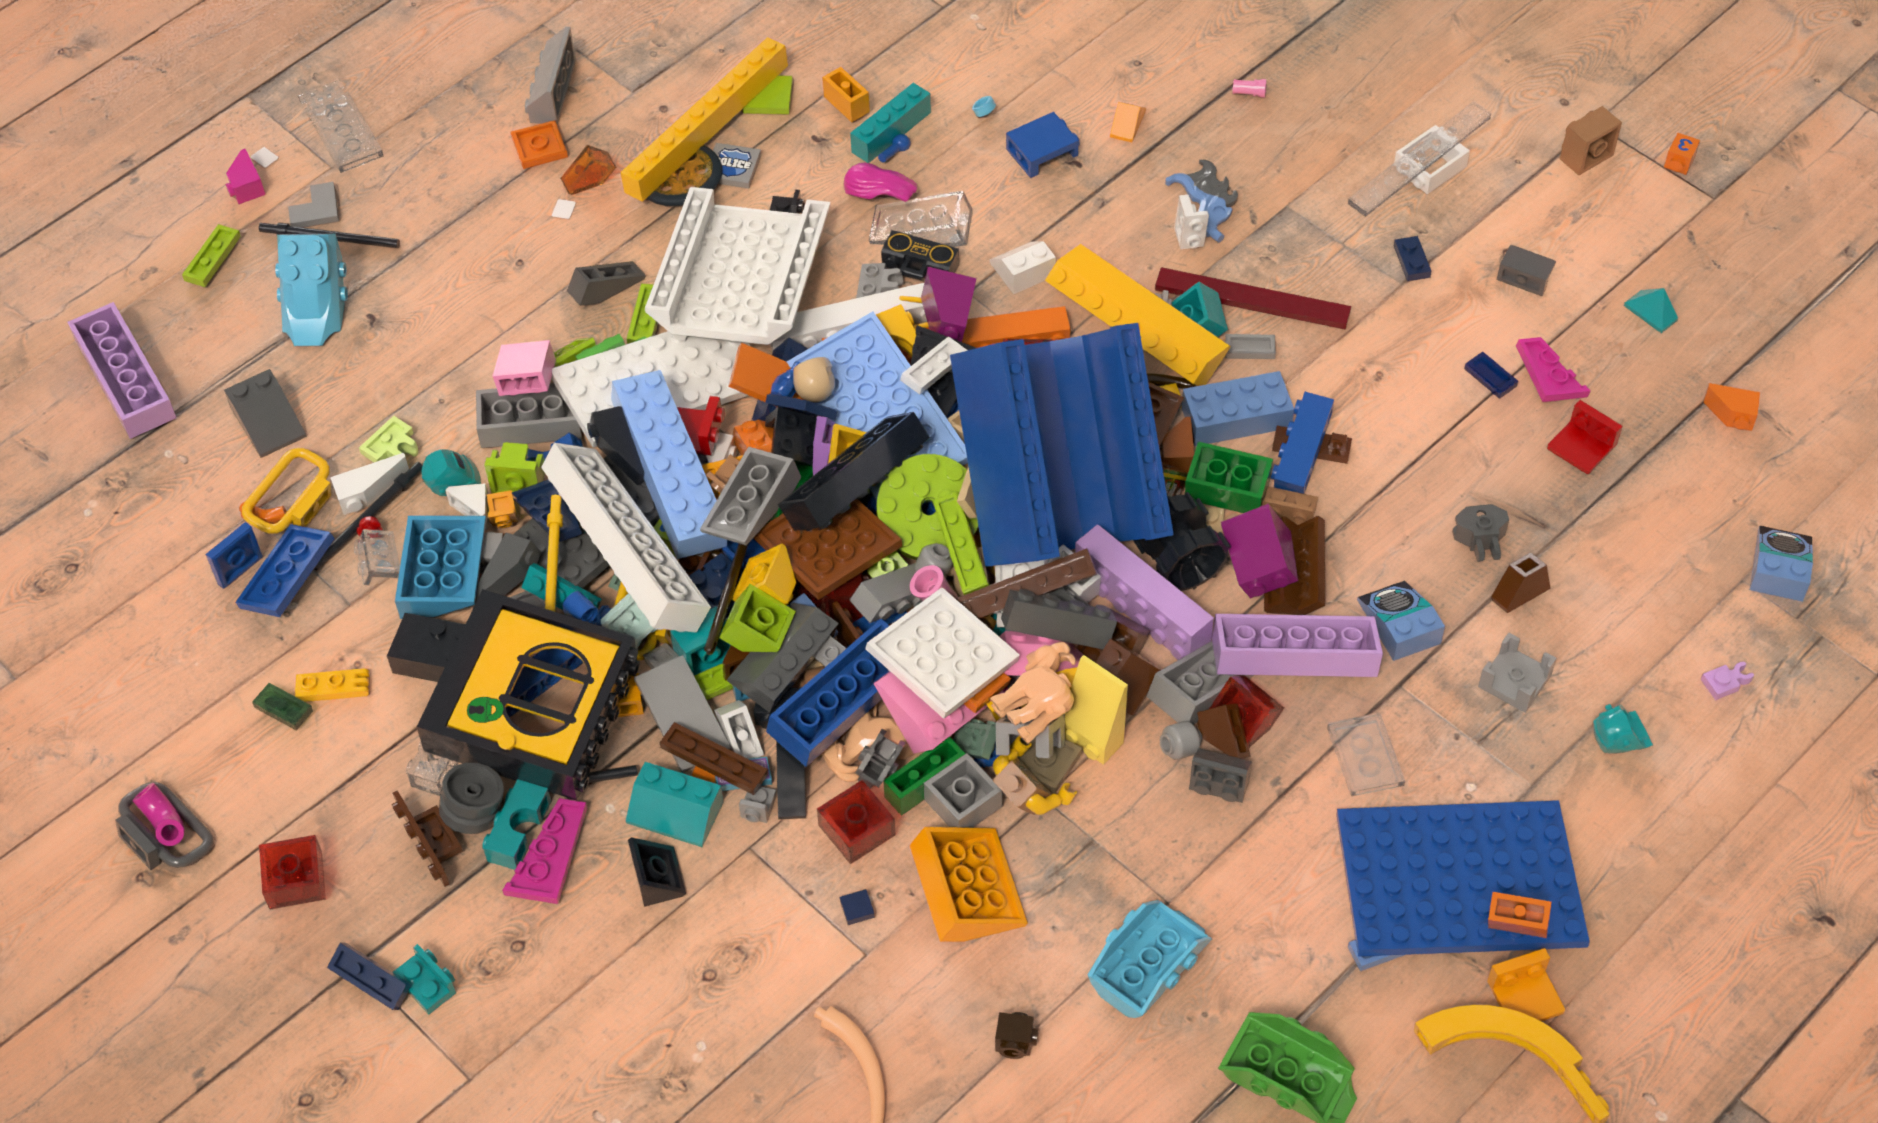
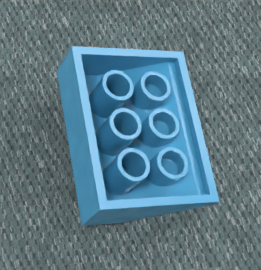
[395,516,486,619]

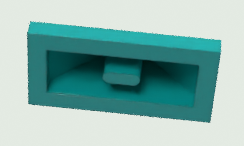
[1624,288,1678,334]

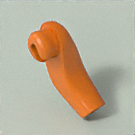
[239,502,287,524]

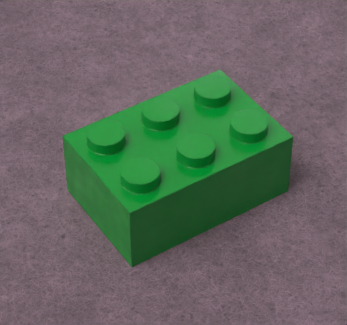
[1184,441,1273,513]

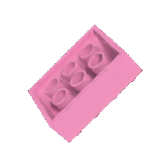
[873,671,1004,754]

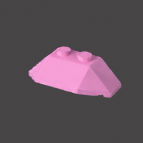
[999,631,1083,676]

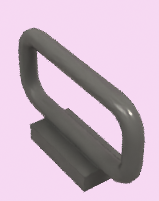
[115,782,214,870]

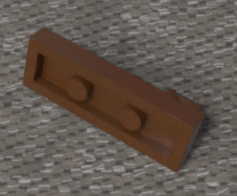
[1272,425,1352,464]

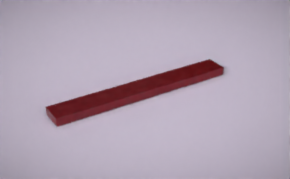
[1155,267,1351,330]

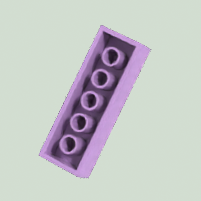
[67,302,176,439]
[1075,524,1214,660]
[1212,614,1383,677]

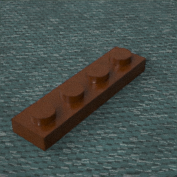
[659,722,768,795]

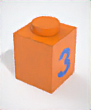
[1664,133,1700,175]

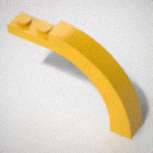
[1414,1005,1610,1123]

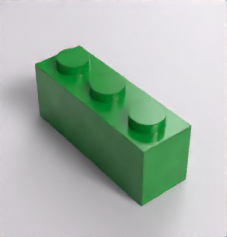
[883,737,965,816]

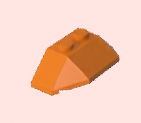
[732,420,774,455]

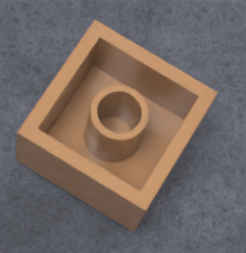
[1560,106,1622,175]

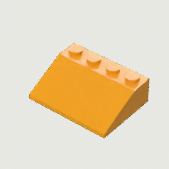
[909,827,1028,942]

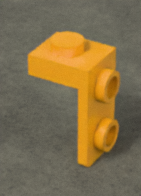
[486,490,518,529]

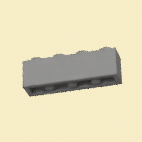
[850,563,948,623]

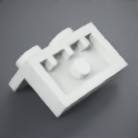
[1174,195,1209,249]

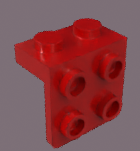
[677,396,725,455]

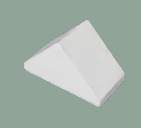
[445,484,489,531]

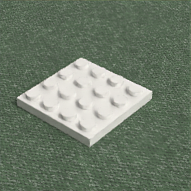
[866,587,1020,719]

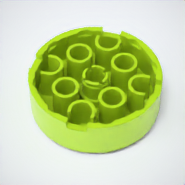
[876,454,978,560]

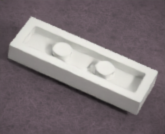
[900,336,967,395]

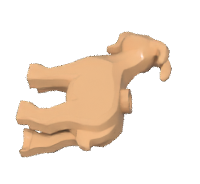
[990,642,1076,744]
[821,703,914,782]

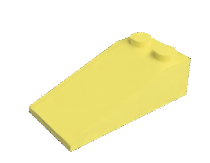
[1065,655,1128,765]

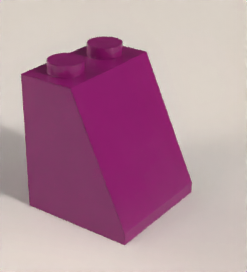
[921,267,977,342]
[1221,504,1298,599]

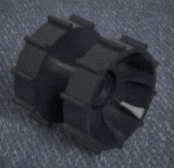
[1133,492,1231,591]

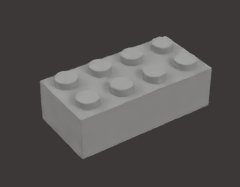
[476,383,582,448]

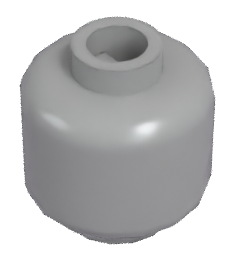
[915,543,953,580]
[1160,721,1202,760]

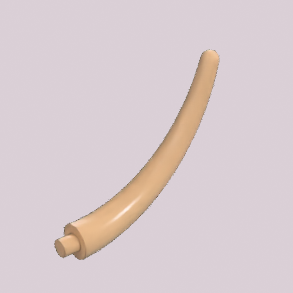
[814,1006,885,1123]

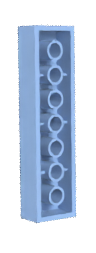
[611,370,727,559]

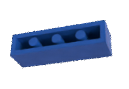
[1271,391,1334,494]

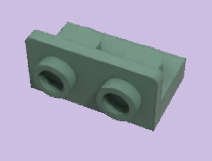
[953,719,1011,760]

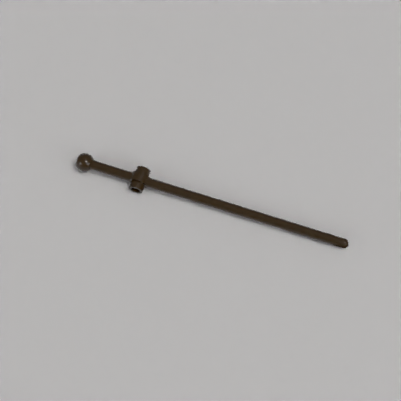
[704,542,750,655]

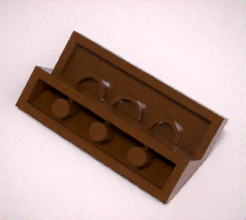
[1264,516,1325,615]

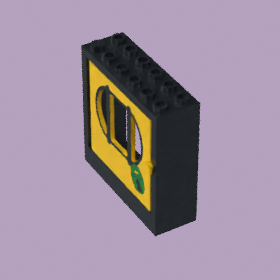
[417,589,640,801]

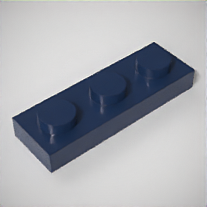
[327,942,411,1010]

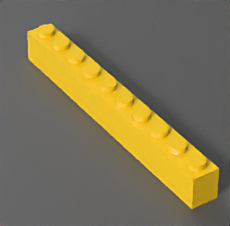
[620,37,788,202]

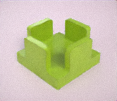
[484,442,545,494]

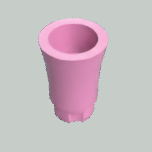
[910,565,958,601]

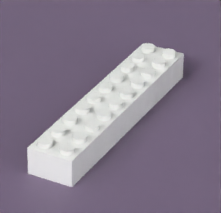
[541,443,711,632]

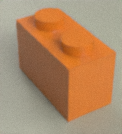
[1488,892,1551,938]

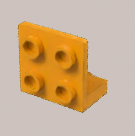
[1487,948,1565,1021]

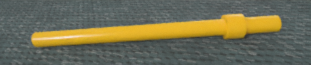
[545,495,563,612]

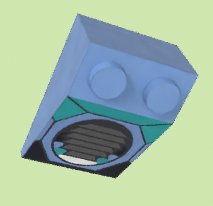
[1749,526,1813,602]
[1357,581,1445,661]

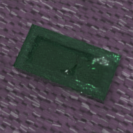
[252,683,313,731]

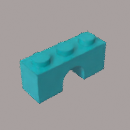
[482,779,551,870]

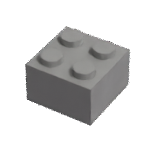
[924,753,1002,828]

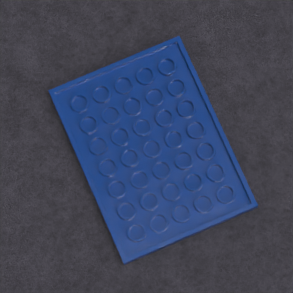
[1336,800,1590,957]

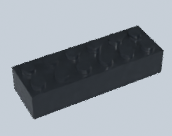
[778,412,930,531]

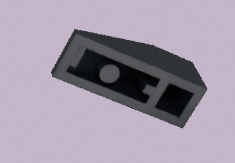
[587,406,645,485]

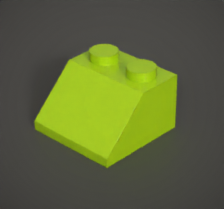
[719,584,796,652]

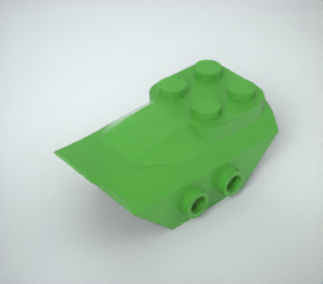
[1218,1012,1357,1123]

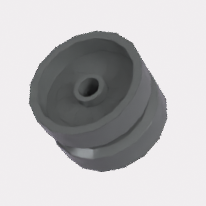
[439,763,504,834]

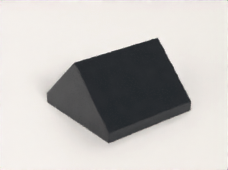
[628,837,686,907]

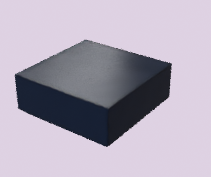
[839,889,875,925]

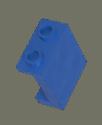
[1006,111,1080,178]

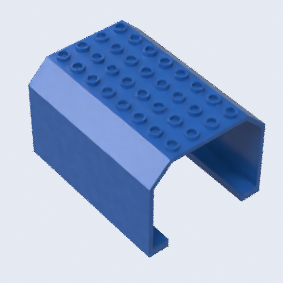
[950,323,1174,567]

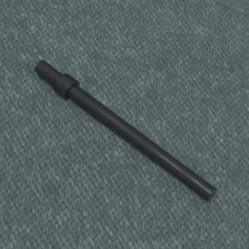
[259,222,400,248]
[314,462,423,571]

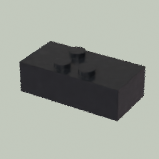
[387,613,465,682]

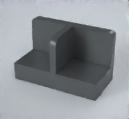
[1497,245,1556,296]

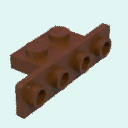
[391,790,463,887]

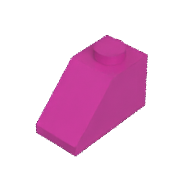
[225,149,265,204]

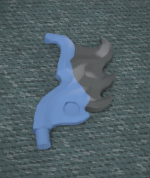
[1165,160,1238,243]

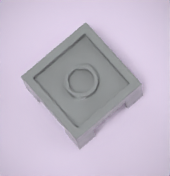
[1478,633,1557,713]
[996,710,1065,758]

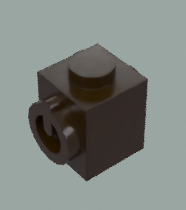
[995,1012,1039,1059]

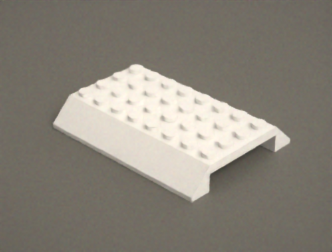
[645,187,830,345]

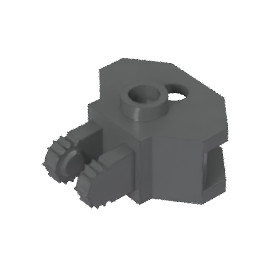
[1452,504,1509,562]
[855,729,905,789]

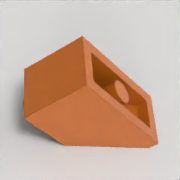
[1703,383,1760,431]

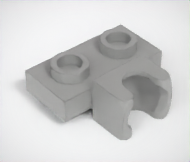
[856,263,904,298]

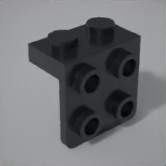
[765,407,817,467]

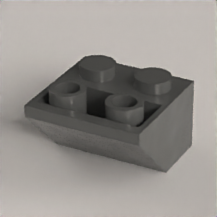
[1189,748,1252,803]

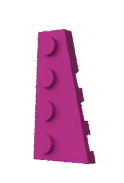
[502,798,587,904]

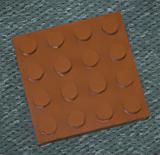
[754,499,902,600]

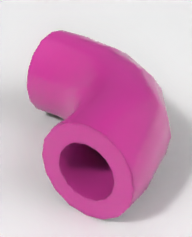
[133,783,184,846]

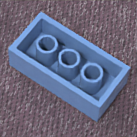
[1182,371,1294,446]

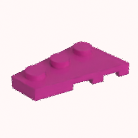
[1516,337,1591,402]

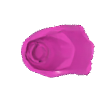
[843,162,918,202]

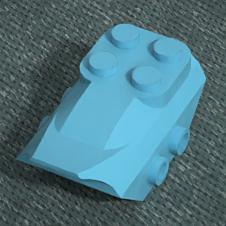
[275,234,348,346]
[1088,900,1212,1018]

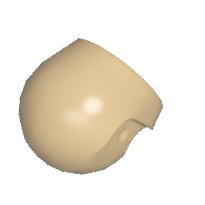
[793,357,835,403]

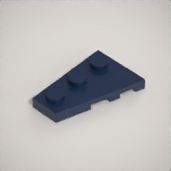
[511,480,582,542]

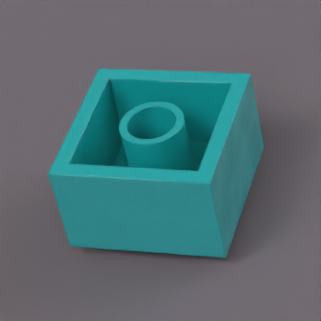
[670,607,731,676]

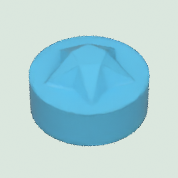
[972,96,996,117]

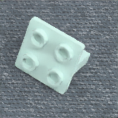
[601,593,657,648]

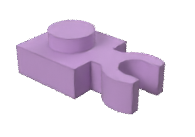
[1701,662,1754,700]

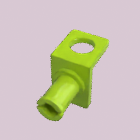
[867,551,909,578]

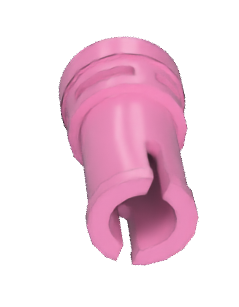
[1233,79,1266,98]

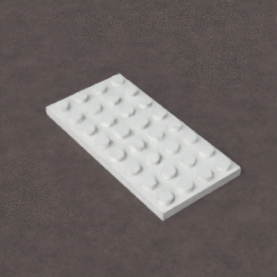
[551,331,750,448]

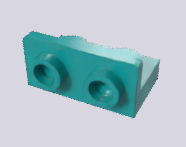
[392,944,456,1015]

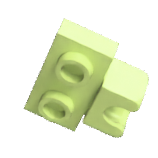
[359,416,418,462]

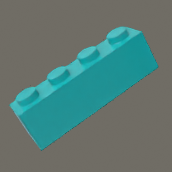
[850,82,931,163]

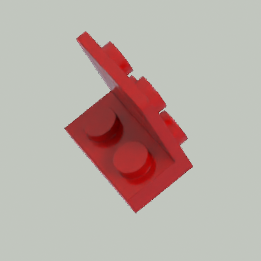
[1547,400,1623,474]

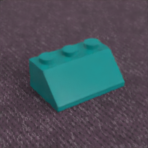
[626,762,724,847]

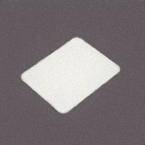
[251,147,279,168]
[552,199,576,219]

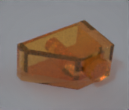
[560,145,617,195]

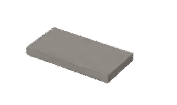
[634,655,731,773]

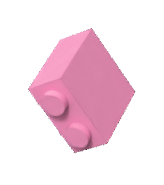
[493,340,556,396]

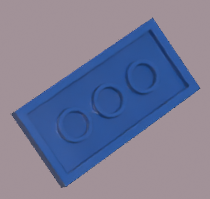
[235,524,335,617]

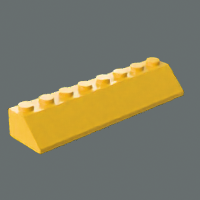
[1045,244,1231,386]

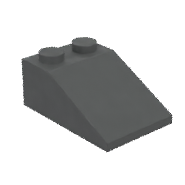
[224,369,307,458]

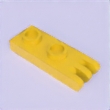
[295,668,369,703]

